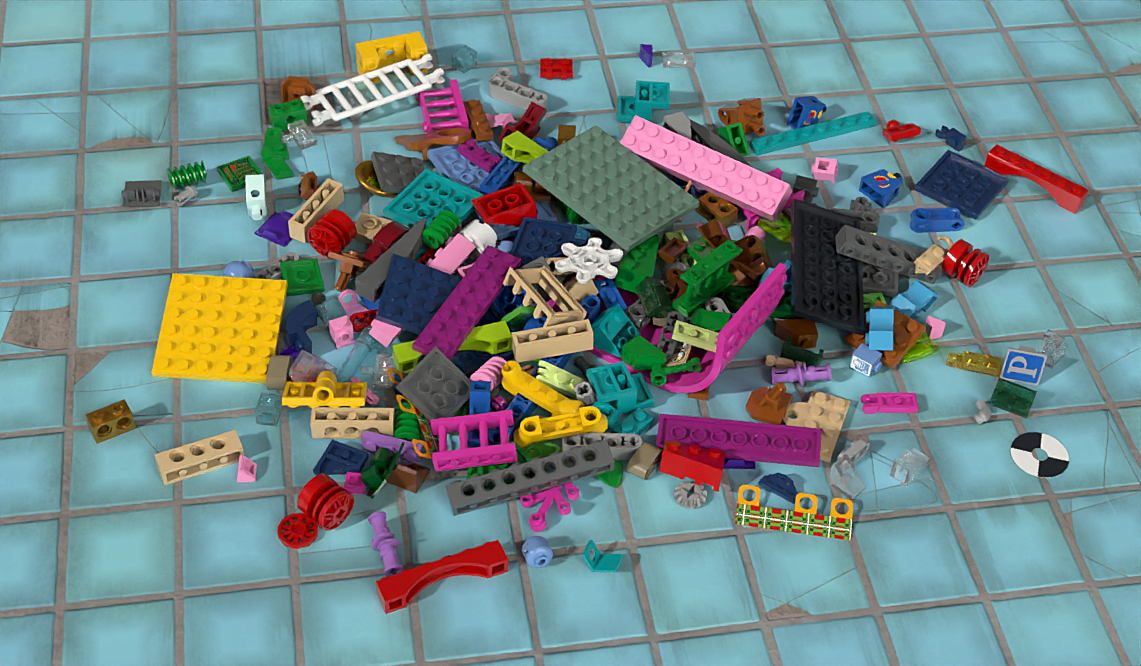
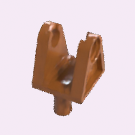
[718,98,765,136]

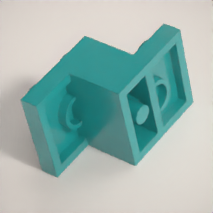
[617,81,670,123]
[586,361,654,414]

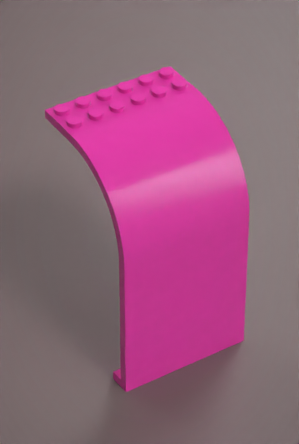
[547,248,787,393]

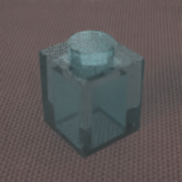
[452,45,477,73]
[315,296,348,327]
[255,393,283,427]

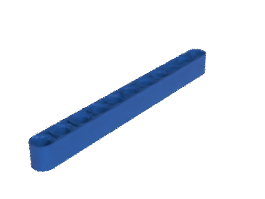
[489,295,600,446]

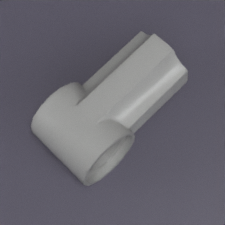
[574,381,598,407]

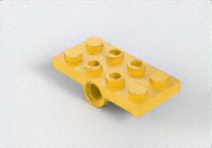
[282,371,367,408]

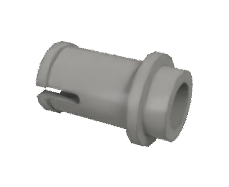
[174,185,198,206]

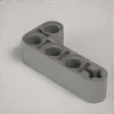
[489,67,547,111]
[562,433,642,461]

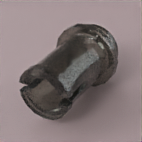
[311,292,326,317]
[573,356,596,378]

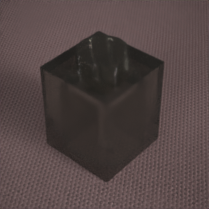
[792,175,819,204]

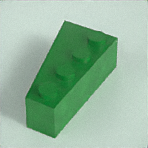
[615,235,660,295]

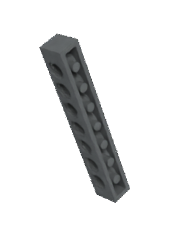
[446,440,614,516]

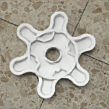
[555,238,623,284]

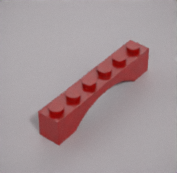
[984,144,1089,214]
[376,540,508,614]

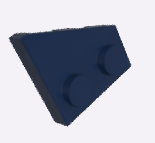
[313,439,369,475]

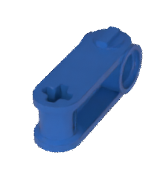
[910,208,965,233]

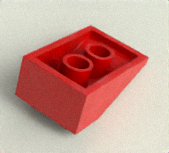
[471,183,537,225]

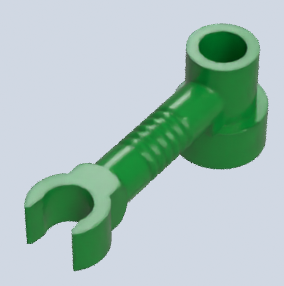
[650,357,702,386]

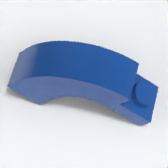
[468,381,491,448]

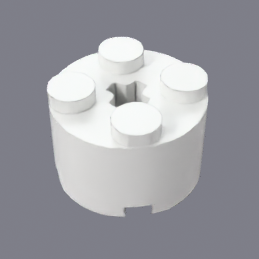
[459,220,498,264]

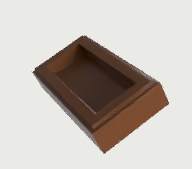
[657,238,689,264]

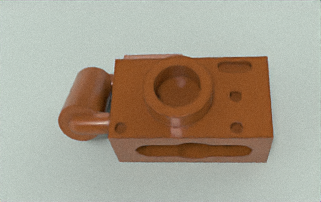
[298,171,320,201]

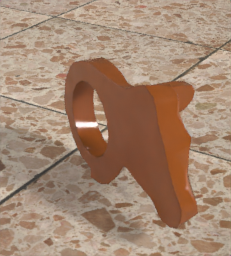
[395,127,472,161]

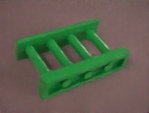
[672,240,743,318]

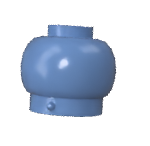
[223,260,255,278]

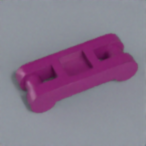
[457,139,501,172]

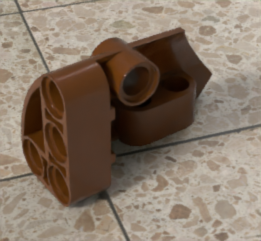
[697,220,773,284]

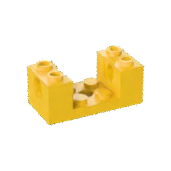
[355,31,428,86]

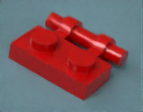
[540,58,573,80]

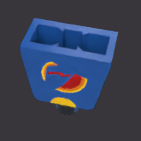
[787,96,827,129]
[859,169,902,208]

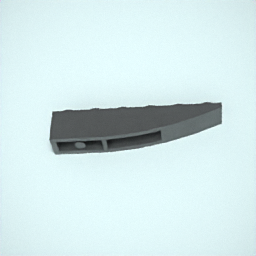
[690,119,751,167]
[355,217,427,303]

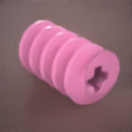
[470,356,507,391]

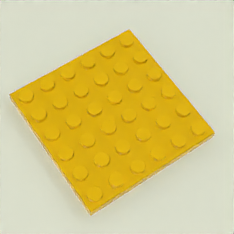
[151,273,288,384]

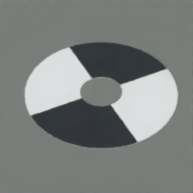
[1011,432,1069,478]

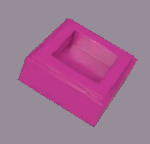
[344,472,366,494]

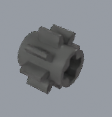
[850,197,872,211]

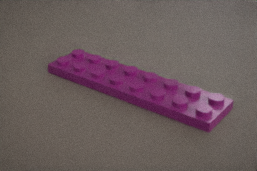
[412,245,521,360]
[656,414,822,467]

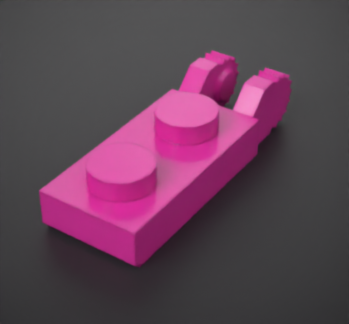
[860,393,919,414]

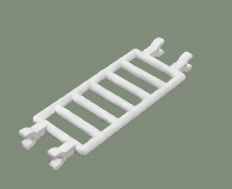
[300,54,445,127]

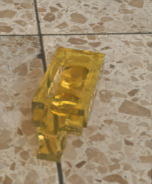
[946,351,1002,377]

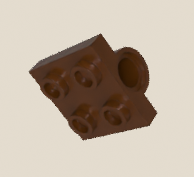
[513,172,551,202]

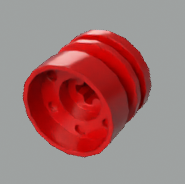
[307,209,357,258]
[942,239,990,287]
[297,474,354,531]

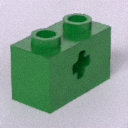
[268,99,308,131]

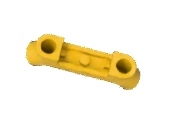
[501,361,585,417]
[514,406,608,448]

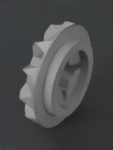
[674,479,707,509]

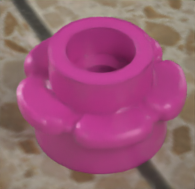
[490,395,508,412]

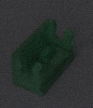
[636,276,674,319]
[780,336,824,367]
[989,378,1037,418]

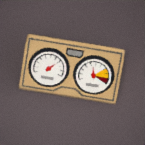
[666,341,694,372]

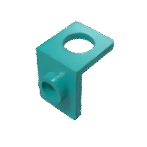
[582,540,623,572]

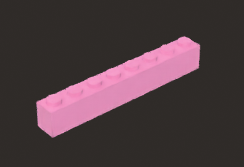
[369,233,476,348]

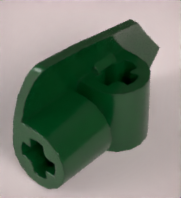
[361,442,405,499]

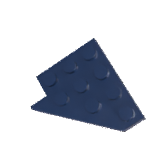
[510,217,588,268]

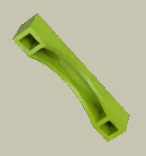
[501,131,549,163]
[392,321,512,373]

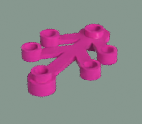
[520,482,580,532]

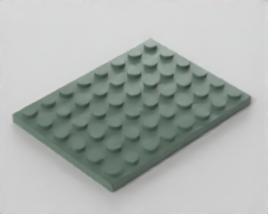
[522,125,700,251]

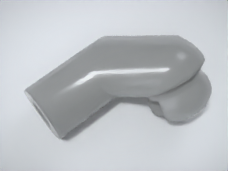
[974,399,991,424]

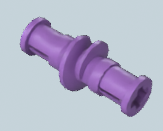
[771,362,831,387]
[368,511,403,576]

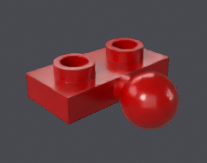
[883,120,921,141]

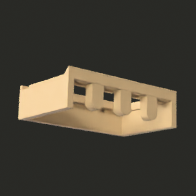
[503,265,587,327]

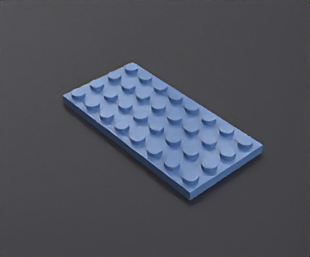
[427,139,557,241]

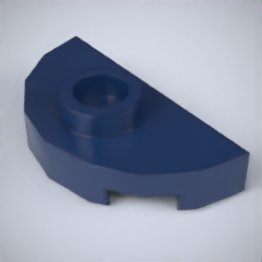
[758,473,797,504]

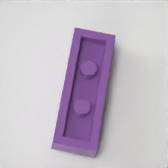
[361,430,423,463]

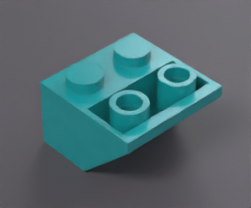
[591,304,640,357]

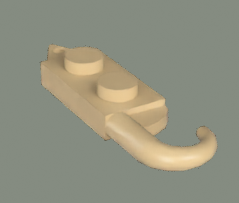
[914,236,954,275]

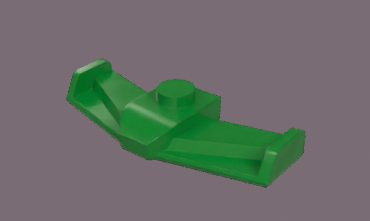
[261,127,294,180]

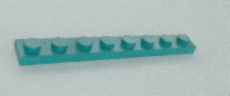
[749,111,876,156]

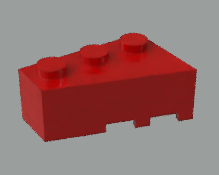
[660,440,726,492]

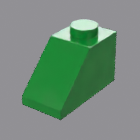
[717,122,750,157]
[621,335,667,370]

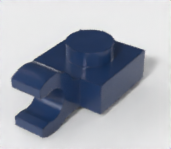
[935,126,966,152]

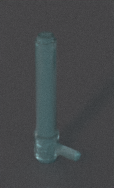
[322,326,393,407]

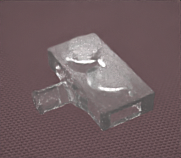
[282,120,318,150]
[360,354,396,390]

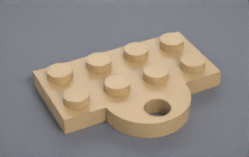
[782,390,851,463]

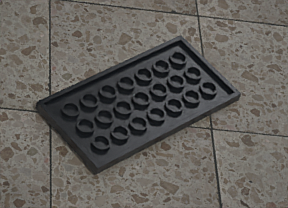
[791,199,865,335]

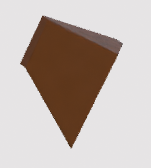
[386,462,431,493]

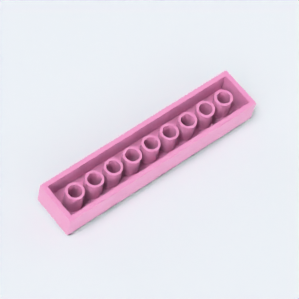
[620,115,792,222]

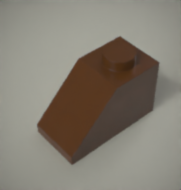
[774,319,818,349]

